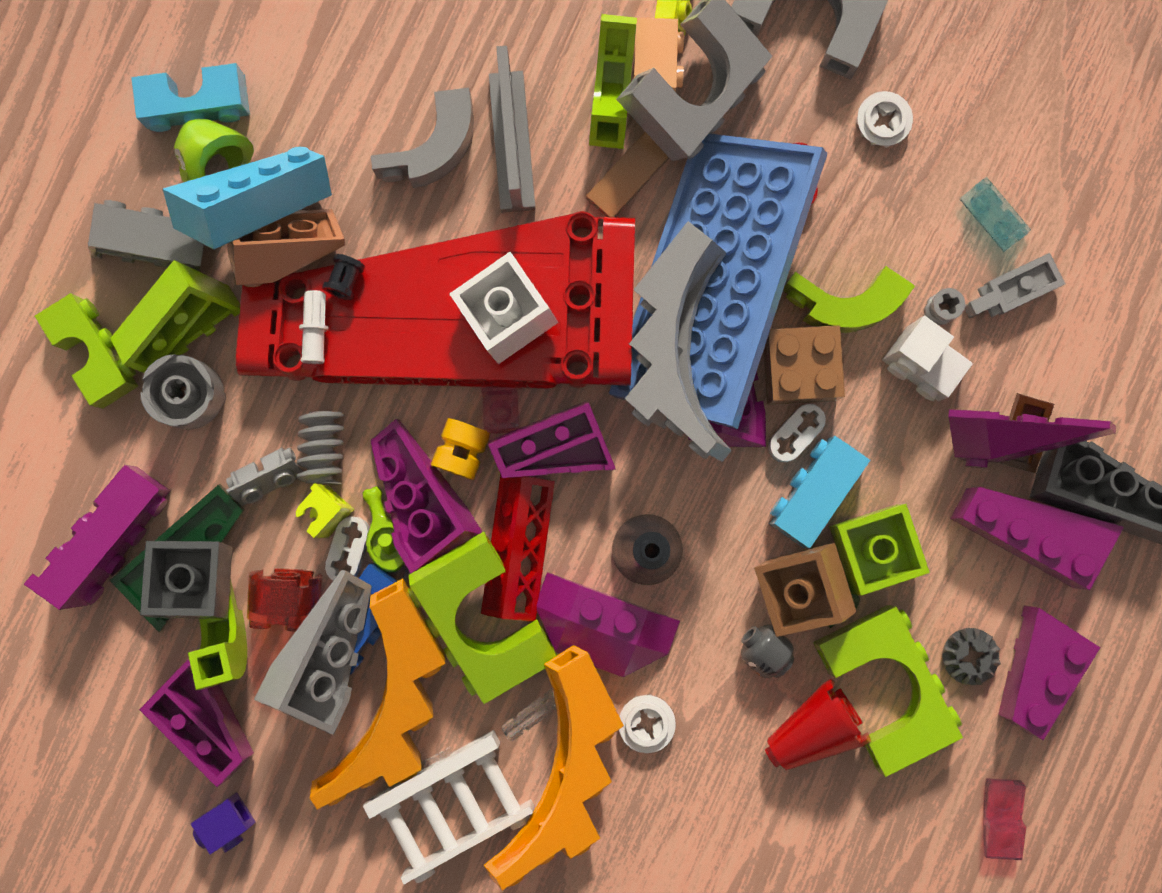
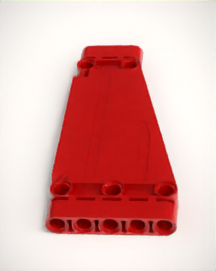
[236,211,635,389]

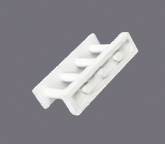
[363,730,534,884]

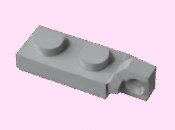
[965,253,1065,318]

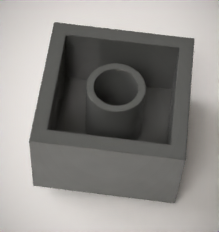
[140,541,232,619]

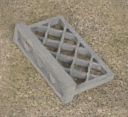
[489,46,536,213]

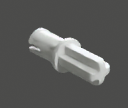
[299,290,328,364]

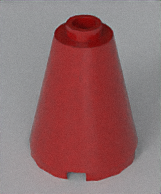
[765,679,871,771]

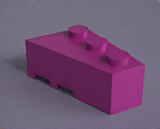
[488,401,616,478]
[998,605,1101,740]
[139,659,254,787]

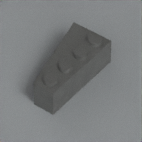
[1029,441,1162,545]

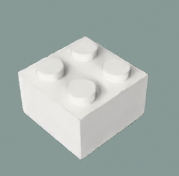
[450,252,559,364]

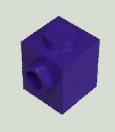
[191,792,256,855]

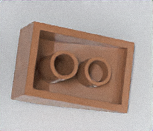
[227,209,345,287]

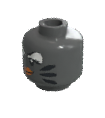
[741,625,795,678]

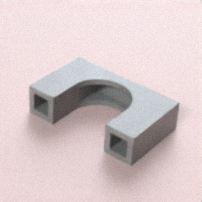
[616,0,773,161]
[731,0,888,80]

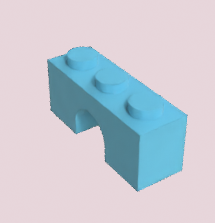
[131,63,250,132]

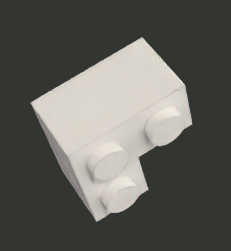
[882,315,973,401]

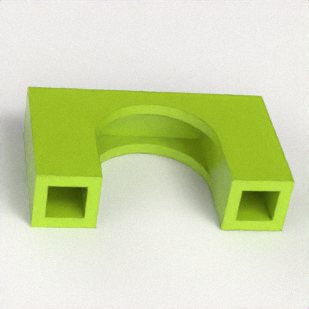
[408,531,557,704]
[813,605,963,777]

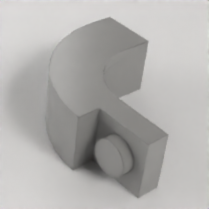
[371,87,474,188]

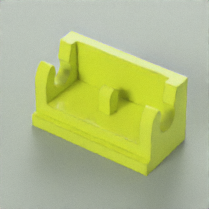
[296,483,355,538]

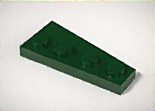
[109,484,245,632]

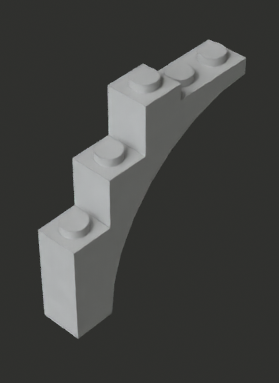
[625,221,732,462]

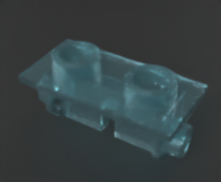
[959,177,1031,252]

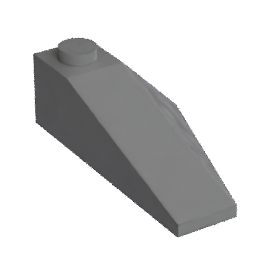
[254,570,372,735]

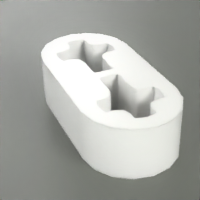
[768,404,826,462]
[325,517,370,581]

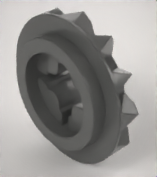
[942,628,1001,685]

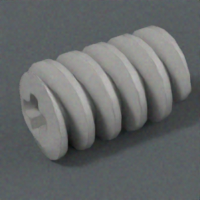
[296,411,344,485]

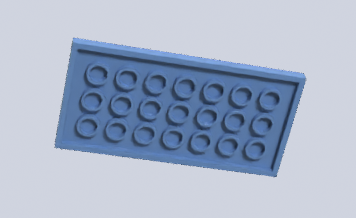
[609,134,828,429]

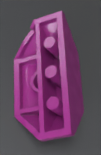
[537,572,680,677]

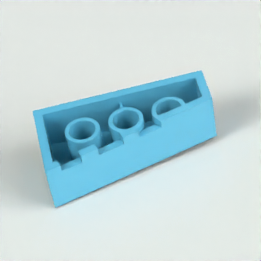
[163,147,332,249]

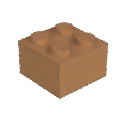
[763,325,845,405]
[754,543,857,637]

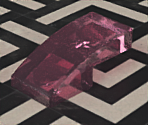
[983,778,1026,860]

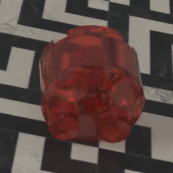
[247,568,323,632]

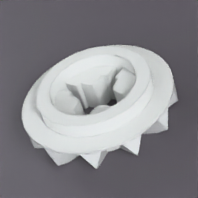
[856,91,913,148]
[619,694,676,753]

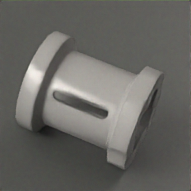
[924,288,965,325]

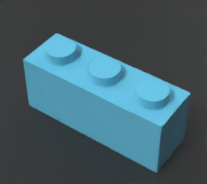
[769,436,871,549]

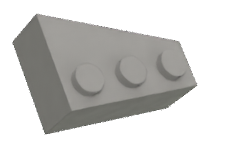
[88,200,204,271]

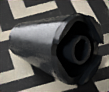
[612,514,683,585]

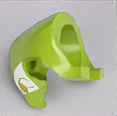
[174,119,254,182]

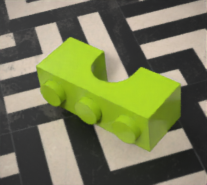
[34,293,138,409]

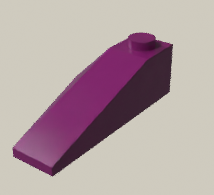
[370,419,482,573]

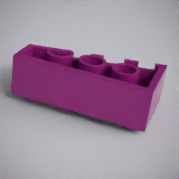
[24,465,171,610]

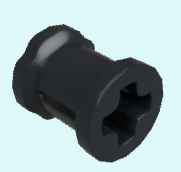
[322,254,365,300]

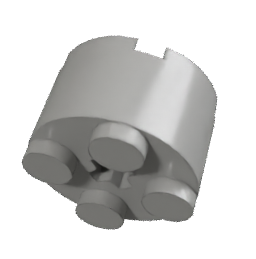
[141,355,226,430]

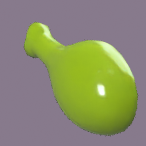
[362,486,405,572]

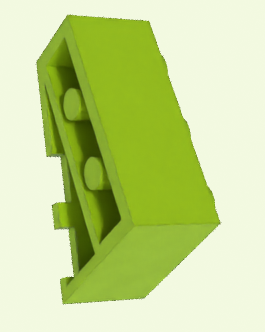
[110,260,240,373]

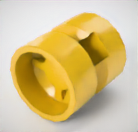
[431,418,491,481]

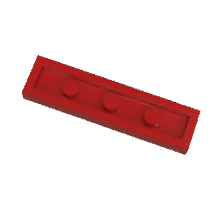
[481,474,555,621]

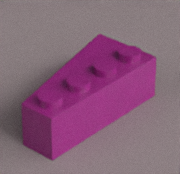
[950,487,1124,590]

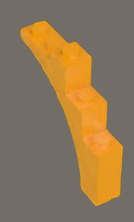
[310,578,445,810]
[484,645,624,891]

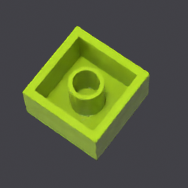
[829,504,930,596]

